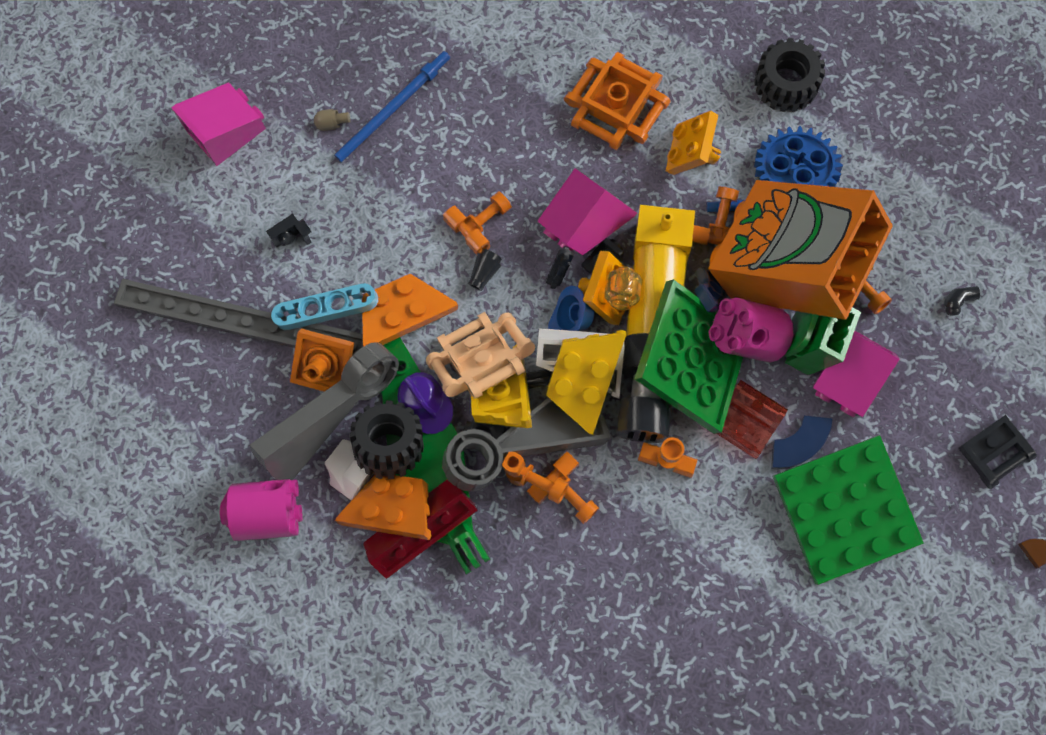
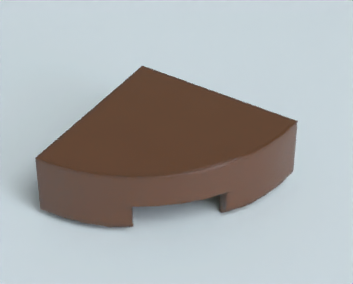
[1018,539,1046,569]

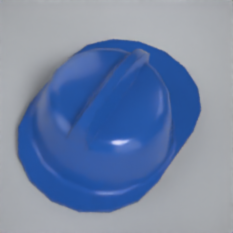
[548,285,595,331]

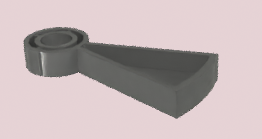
[249,342,399,480]
[442,398,611,491]

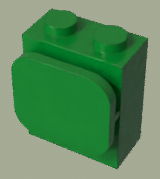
[784,307,861,375]

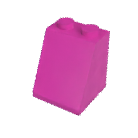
[171,82,266,166]
[538,168,637,255]
[813,331,900,417]

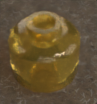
[604,266,642,310]

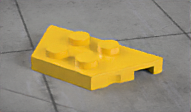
[546,330,626,434]
[471,344,532,428]

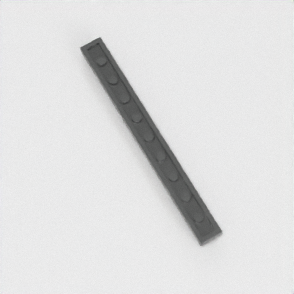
[114,279,363,356]

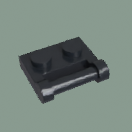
[958,415,1037,489]

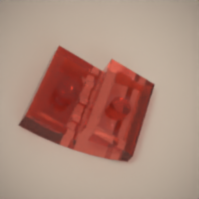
[717,380,788,459]

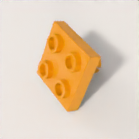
[665,110,721,175]
[578,251,633,325]

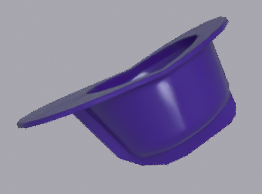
[398,372,453,434]

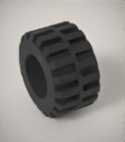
[754,38,825,112]
[350,400,424,479]

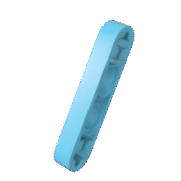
[271,283,378,330]

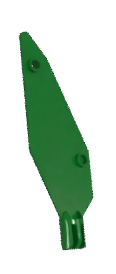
[382,337,491,575]

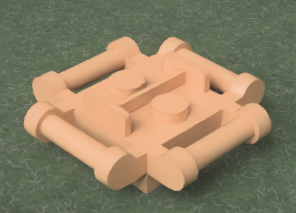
[426,312,535,399]

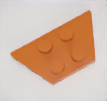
[362,274,458,347]
[335,475,431,540]

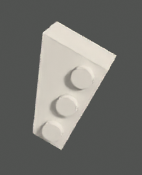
[536,328,624,398]

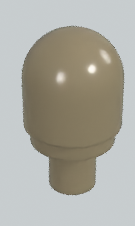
[314,109,351,131]

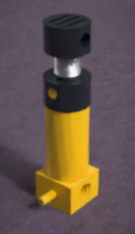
[616,205,695,443]

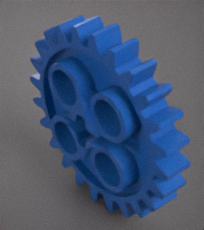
[754,126,843,187]

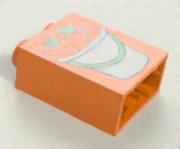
[708,180,893,320]

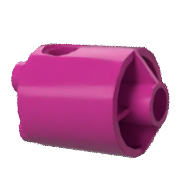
[709,298,793,363]
[220,479,302,541]

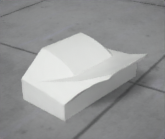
[324,439,374,500]

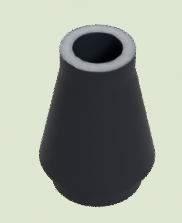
[468,249,502,291]

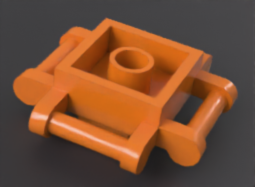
[564,52,671,150]

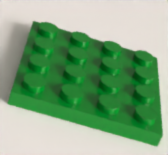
[634,279,743,434]
[772,435,924,585]

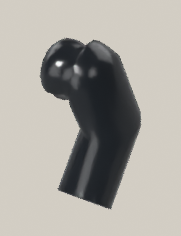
[944,286,980,316]

